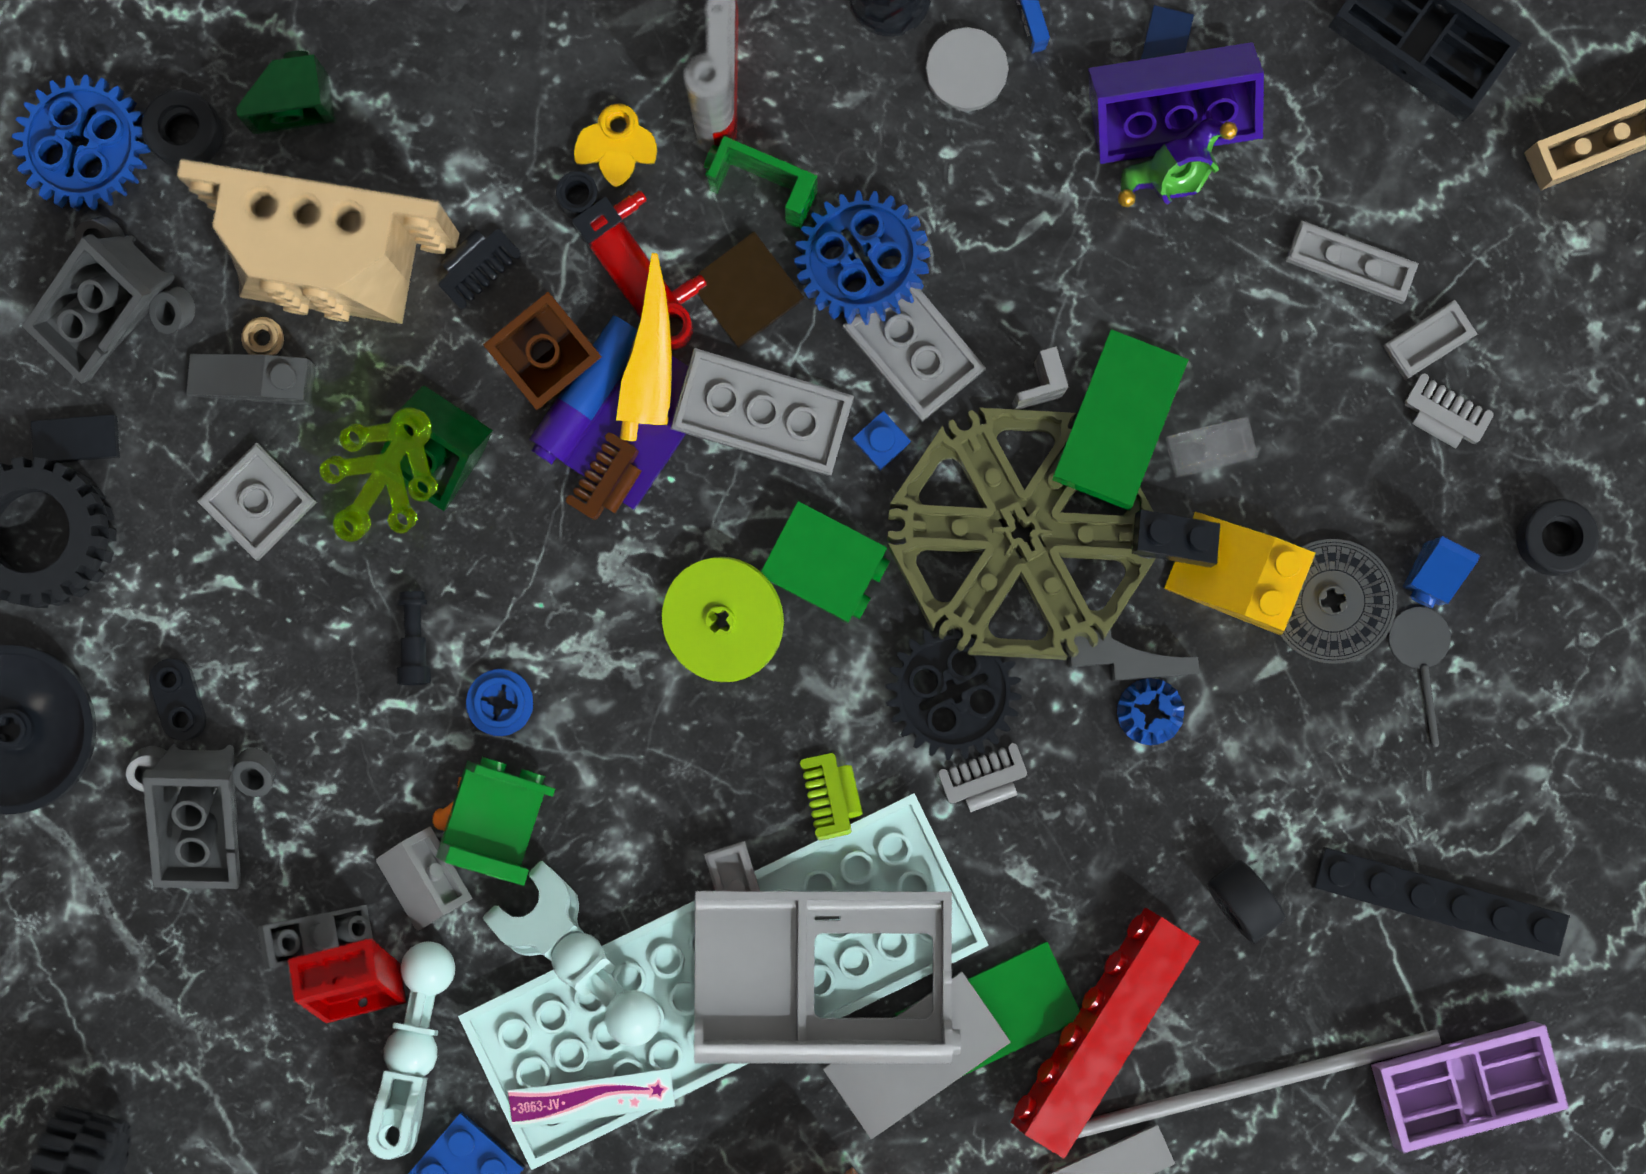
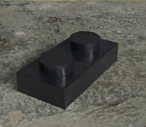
[1132,509,1220,568]

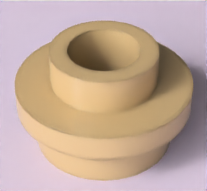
[241,317,284,356]

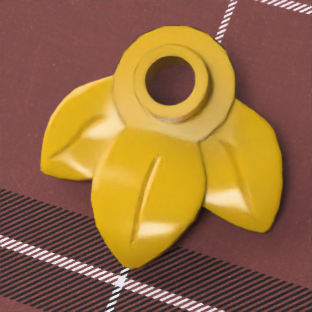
[574,104,657,187]

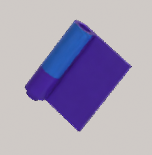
[529,315,688,511]

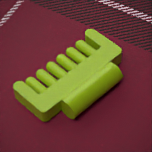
[800,753,863,841]

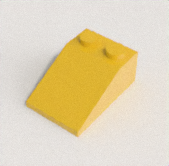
[1164,511,1316,635]

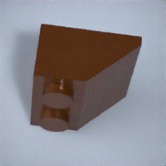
[483,292,602,410]

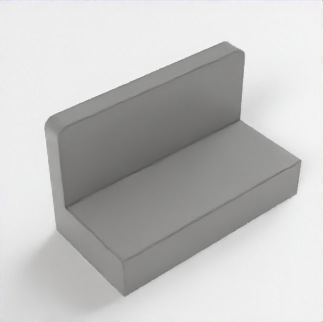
[1012,346,1068,410]
[376,826,473,931]

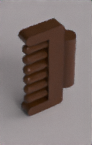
[566,432,642,520]

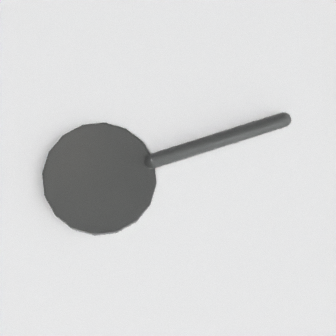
[1388,607,1451,747]

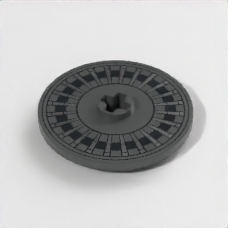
[1280,539,1397,664]

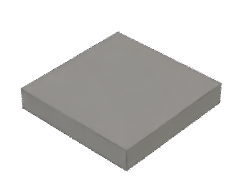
[197,442,317,561]

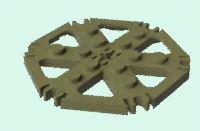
[887,408,1156,660]

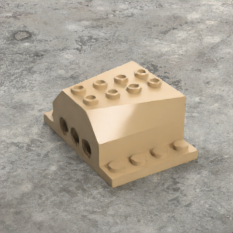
[177,159,460,324]

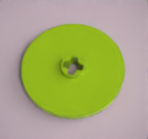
[662,557,784,682]

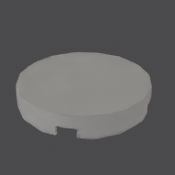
[926,27,1009,112]

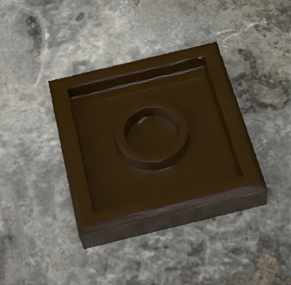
[691,232,804,349]

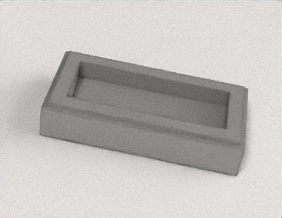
[1383,300,1477,380]

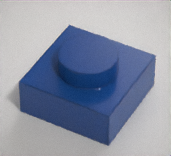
[852,411,911,471]

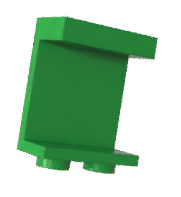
[703,136,817,229]
[436,757,555,886]

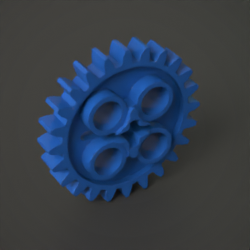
[12,75,151,211]
[794,190,931,325]

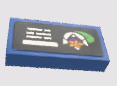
[1015,0,1050,53]

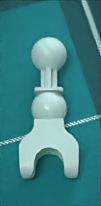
[483,861,660,1046]
[368,941,455,1159]

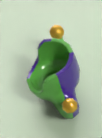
[1118,118,1238,207]

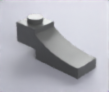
[1067,627,1199,681]

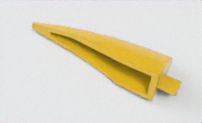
[616,252,672,441]

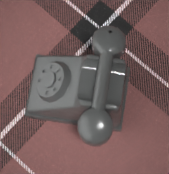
[22,216,195,384]
[126,744,277,889]

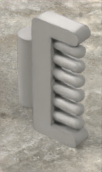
[1404,374,1494,448]
[938,743,1027,813]

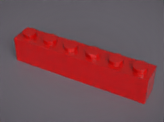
[1010,907,1200,1159]

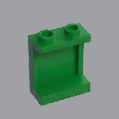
[761,501,891,624]

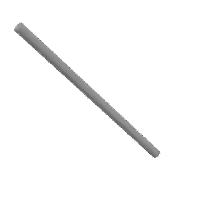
[1077,1029,1441,1139]

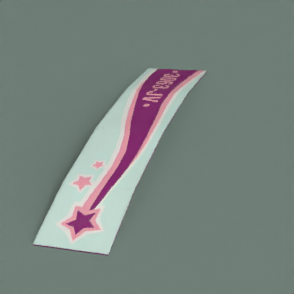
[508,1068,675,1128]

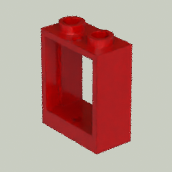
[288,938,407,1023]

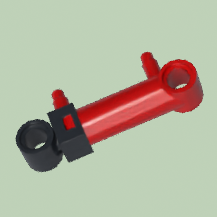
[556,171,707,350]

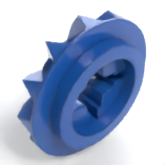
[466,669,533,736]
[1117,678,1184,745]

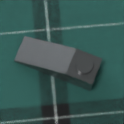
[186,354,316,406]

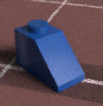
[1402,536,1480,608]

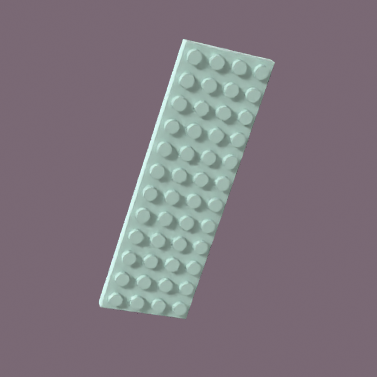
[458,793,989,1170]

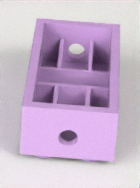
[1371,1021,1569,1153]

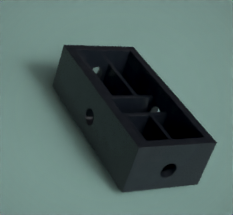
[1328,0,1522,122]

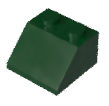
[236,51,335,135]
[375,385,493,511]

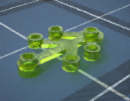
[320,408,437,542]

